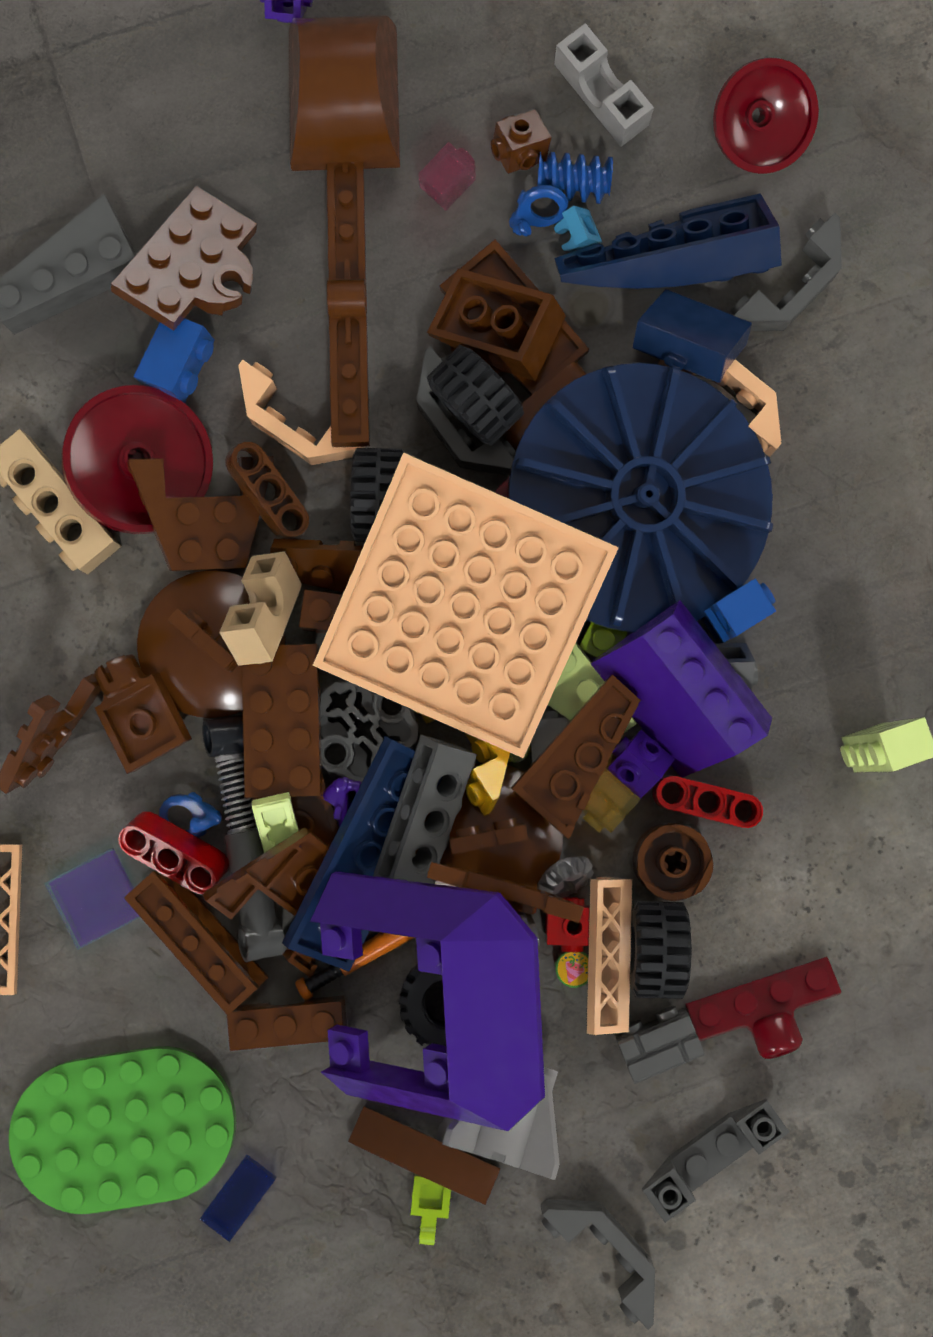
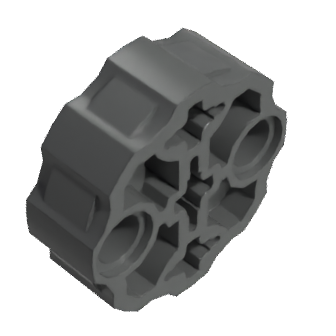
[320,680,419,782]

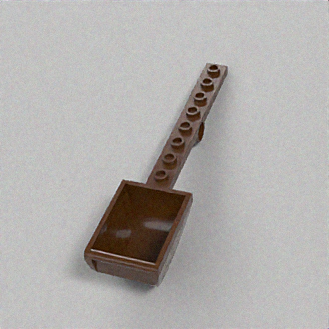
[289,16,400,447]

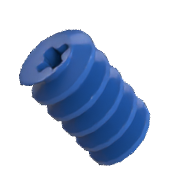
[537,152,613,204]

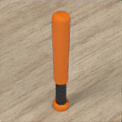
[295,932,414,1001]

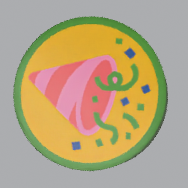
[555,951,589,988]

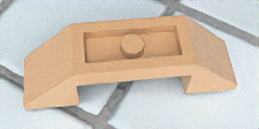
[658,359,781,457]
[238,360,365,465]

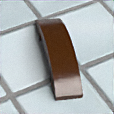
[348,1106,500,1205]

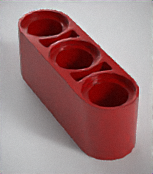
[652,776,763,828]
[118,811,229,894]

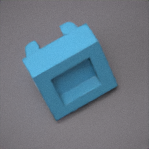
[554,206,603,252]

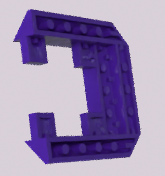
[310,872,545,1131]

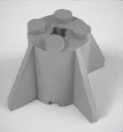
[435,1067,560,1180]

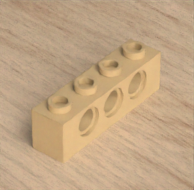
[0,429,122,574]

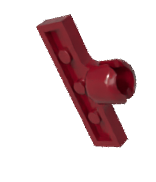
[685,957,842,1059]

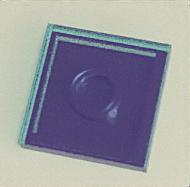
[44,848,140,950]

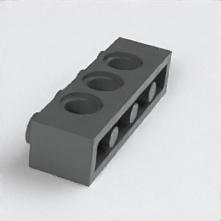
[373,735,477,884]

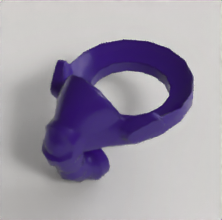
[323,777,362,827]

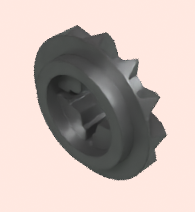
[537,856,594,898]

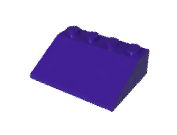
[590,600,772,778]

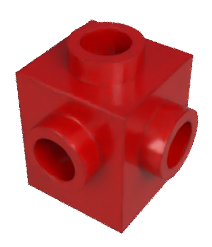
[545,897,590,953]

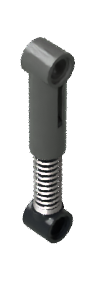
[202,715,285,962]

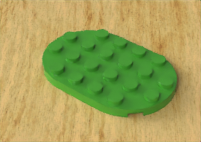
[9,1046,236,1214]

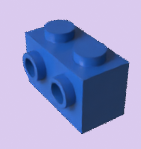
[133,318,215,403]

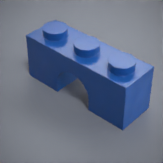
[701,578,776,644]

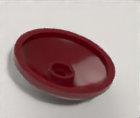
[713,58,819,174]

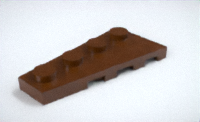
[511,675,641,840]

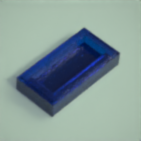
[200,1154,276,1242]

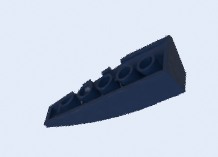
[554,193,782,289]

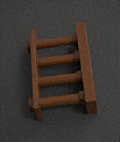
[124,870,269,1015]

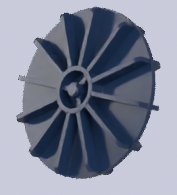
[508,363,773,632]

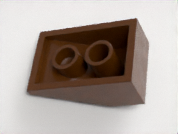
[427,268,566,381]

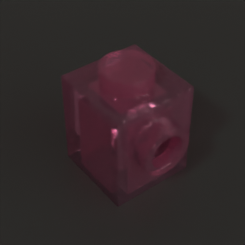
[419,142,476,211]

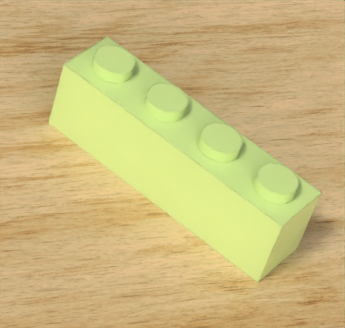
[840,717,933,772]

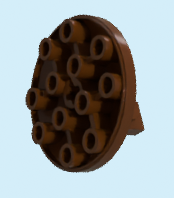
[137,570,286,718]
[415,763,563,906]

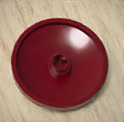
[62,385,213,534]

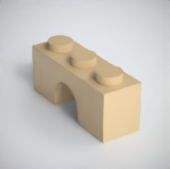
[219,551,302,666]

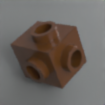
[491,109,552,174]

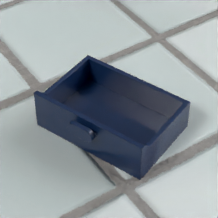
[632,289,752,383]

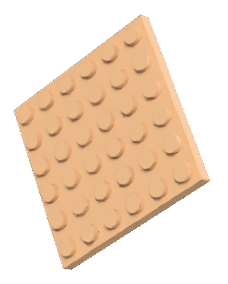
[313,453,618,758]

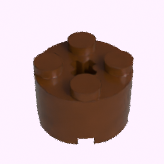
[633,823,714,901]

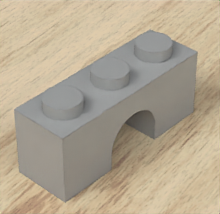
[554,23,654,147]

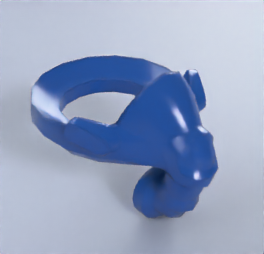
[509,185,568,237]
[159,792,222,838]

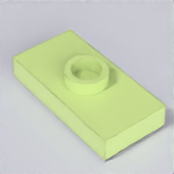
[252,792,299,853]

